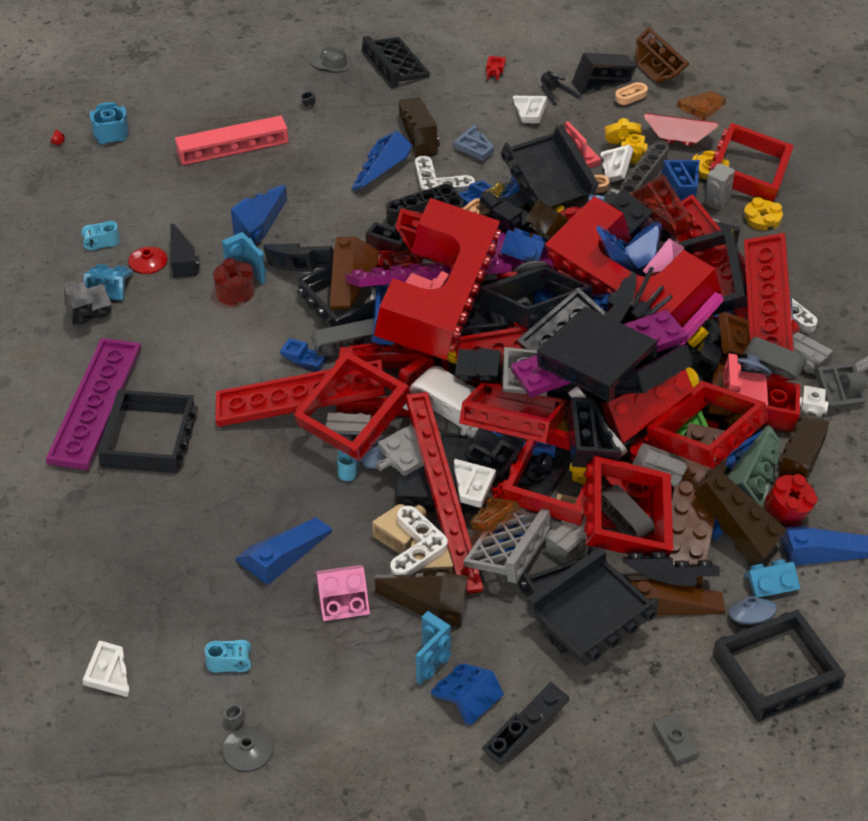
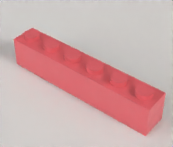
[175,115,289,165]

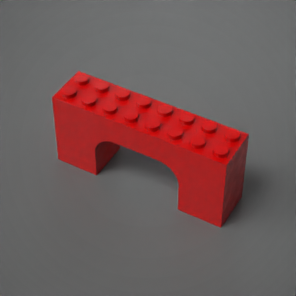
[545,196,722,327]
[374,198,501,360]

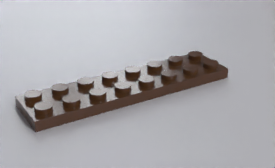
[670,423,728,587]

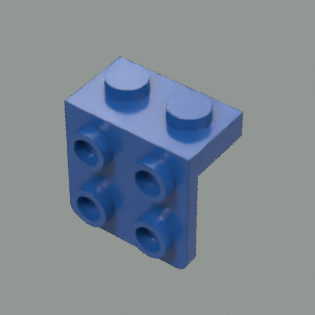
[500,228,548,262]
[431,663,504,725]

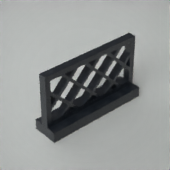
[361,36,430,88]

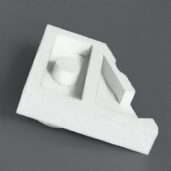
[513,96,547,124]
[601,145,633,183]
[454,459,496,508]
[83,640,129,697]

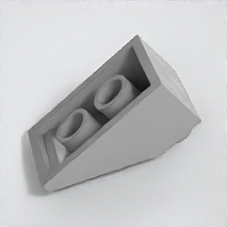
[501,347,547,396]

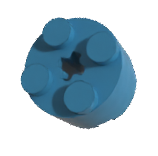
[90,102,129,144]

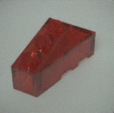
[630,174,695,237]

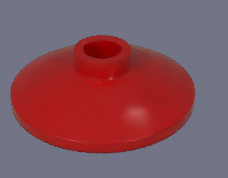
[128,246,168,274]

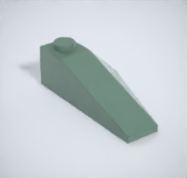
[727,426,781,509]

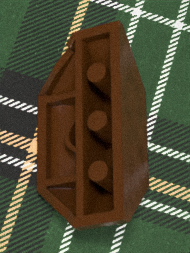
[636,27,690,83]

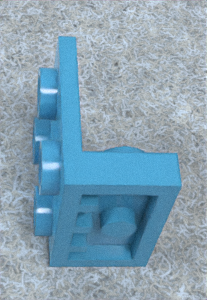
[222,232,266,284]
[84,264,133,300]
[416,611,451,685]

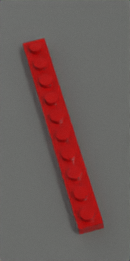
[405,392,484,594]

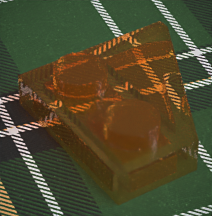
[677,91,726,120]
[470,498,520,532]

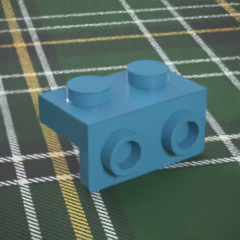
[744,559,801,598]

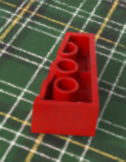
[600,369,694,443]

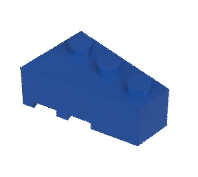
[661,160,700,205]

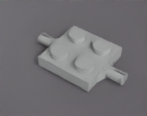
[375,424,442,476]

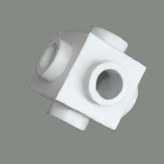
[799,385,829,419]

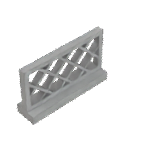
[463,507,552,583]

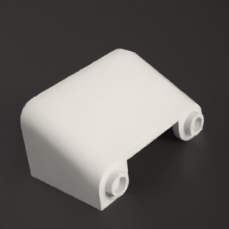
[403,366,490,438]

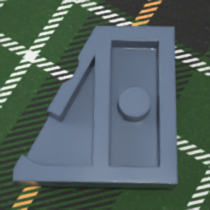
[453,125,494,161]

